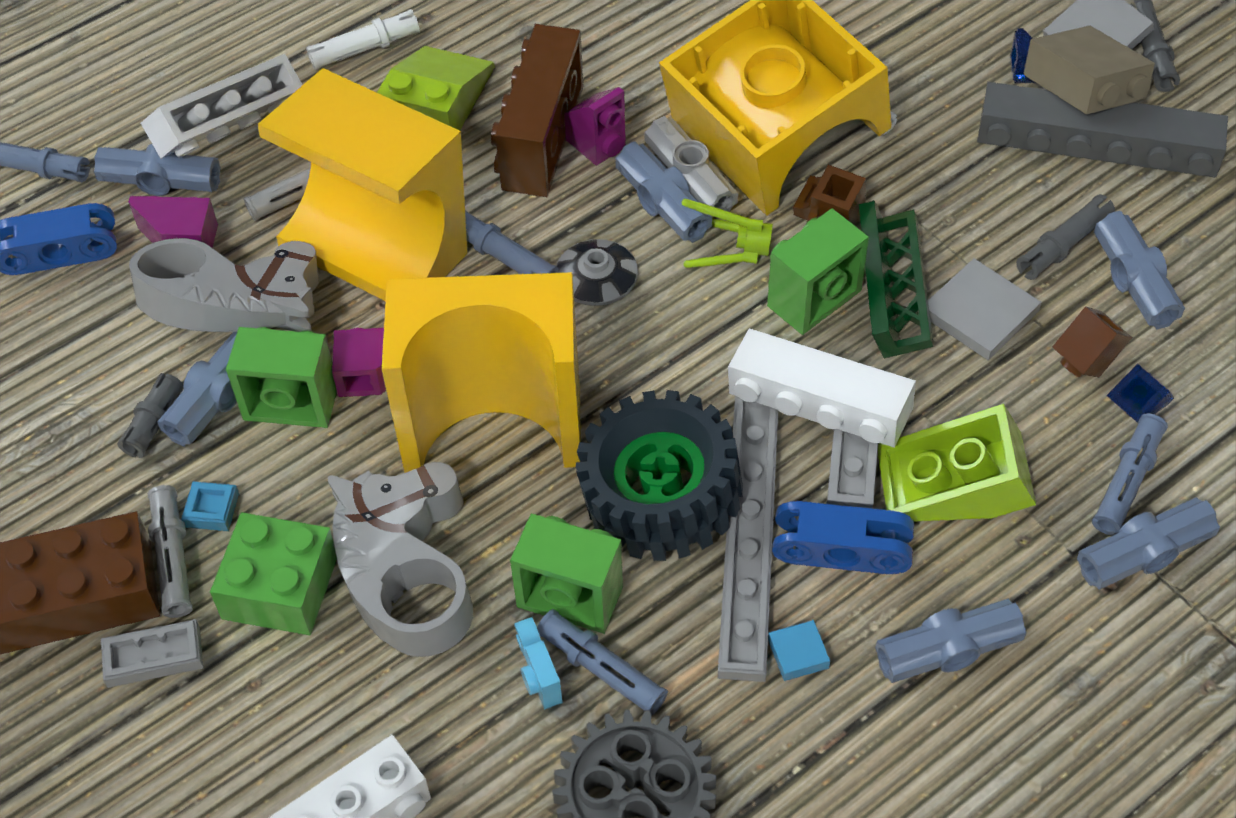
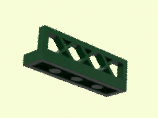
[859,200,934,359]

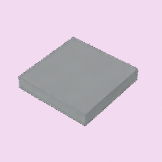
[1043,0,1154,49]
[928,258,1042,360]

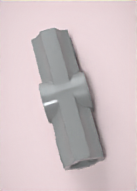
[644,116,738,219]

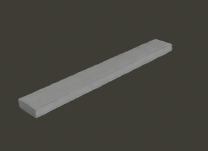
[717,396,778,682]

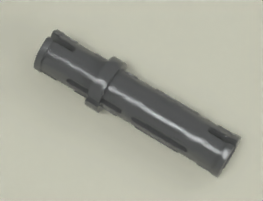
[1130,0,1180,92]
[1016,194,1115,280]

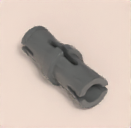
[117,373,184,458]

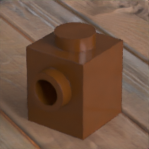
[1052,306,1133,377]

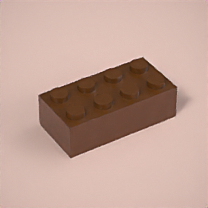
[491,24,584,197]
[0,511,160,655]

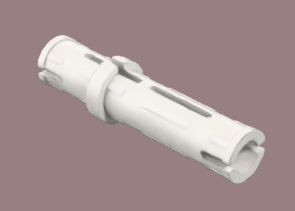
[306,9,420,70]

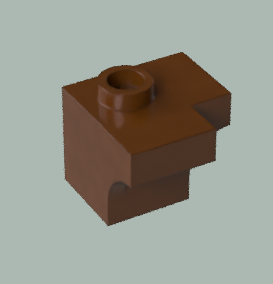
[793,164,866,225]

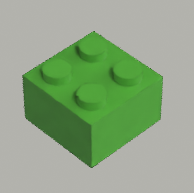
[767,208,869,335]
[226,327,337,428]
[210,512,337,636]
[510,513,623,634]

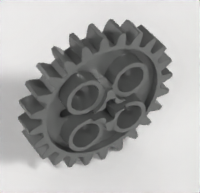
[552,709,716,818]

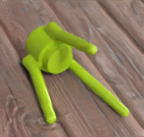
[681,198,773,268]

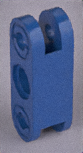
[0,203,117,275]
[772,501,914,574]

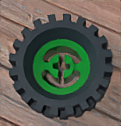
[576,390,743,561]

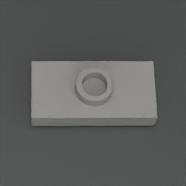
[101,619,203,688]

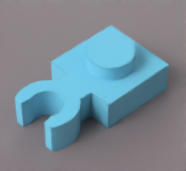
[514,617,562,710]

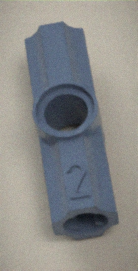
[615,141,712,243]
[94,144,221,196]
[1094,211,1185,330]
[157,332,237,447]
[1077,497,1220,590]
[875,599,1027,683]

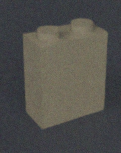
[1024,25,1155,115]

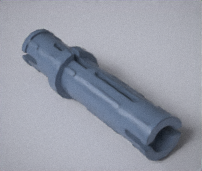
[0,142,90,182]
[465,210,559,274]
[1092,413,1168,535]
[537,609,668,716]

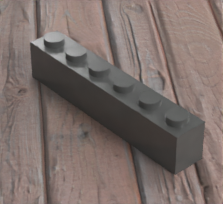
[977,82,1228,178]

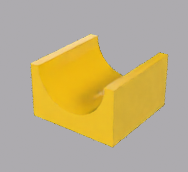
[659,0,892,216]
[258,68,468,301]
[382,272,581,473]

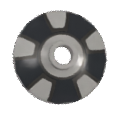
[557,239,638,306]

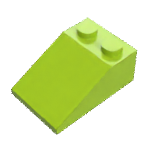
[377,46,495,130]
[877,404,1036,522]

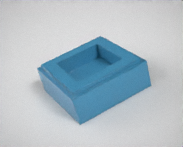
[181,481,239,531]
[768,620,830,681]

